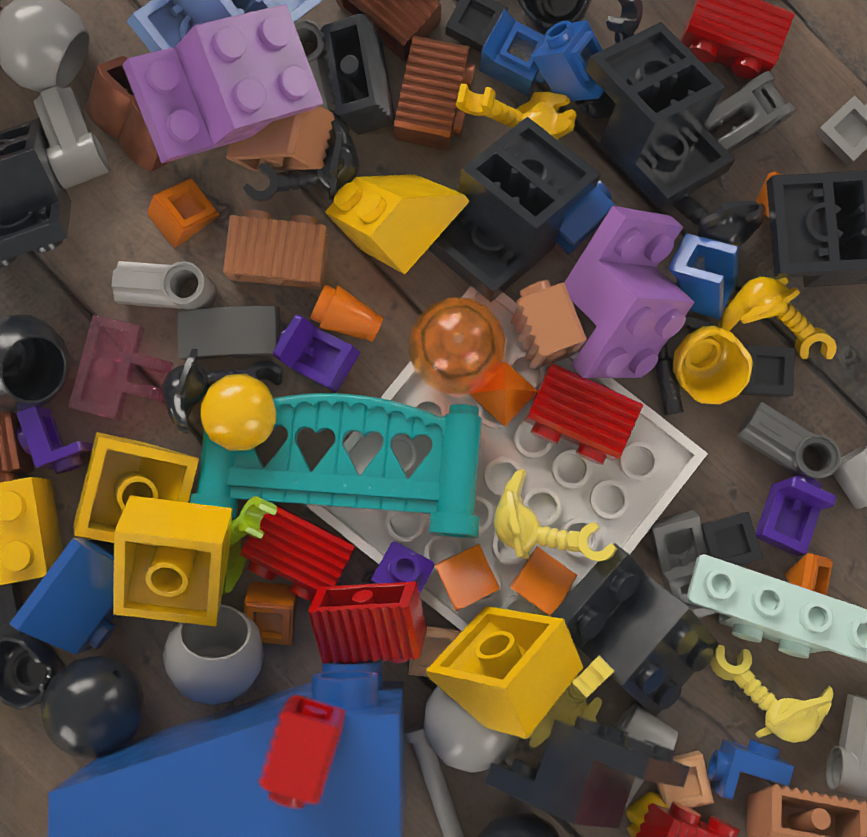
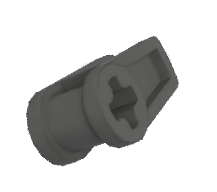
[704,71,796,153]

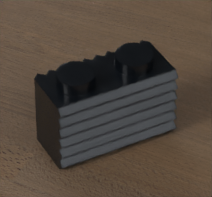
[320,14,395,135]

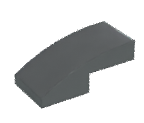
[177,306,280,360]
[649,510,717,618]

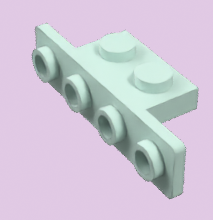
[686,554,867,663]

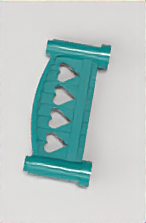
[188,393,482,538]

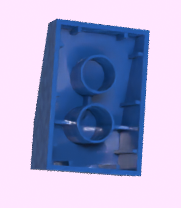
[48,659,406,837]

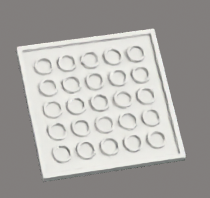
[306,286,708,631]

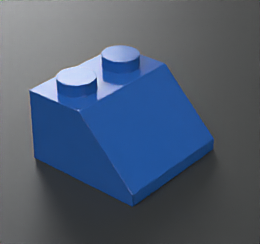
[9,538,116,655]

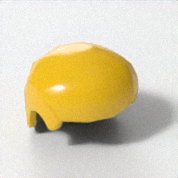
[673,325,753,405]
[200,374,277,451]

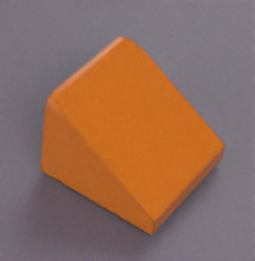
[147,178,219,248]
[435,544,500,611]
[509,546,578,616]
[244,582,297,646]

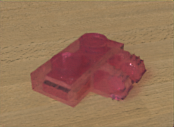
[68,314,173,420]

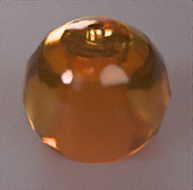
[408,297,507,395]

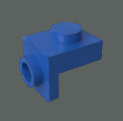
[708,739,794,800]

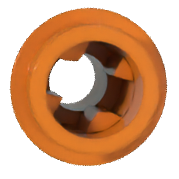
[309,284,384,342]

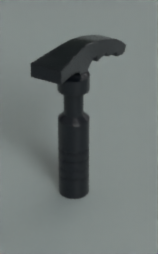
[655,316,713,416]

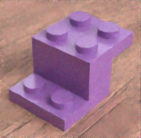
[122,4,323,164]
[564,206,694,378]

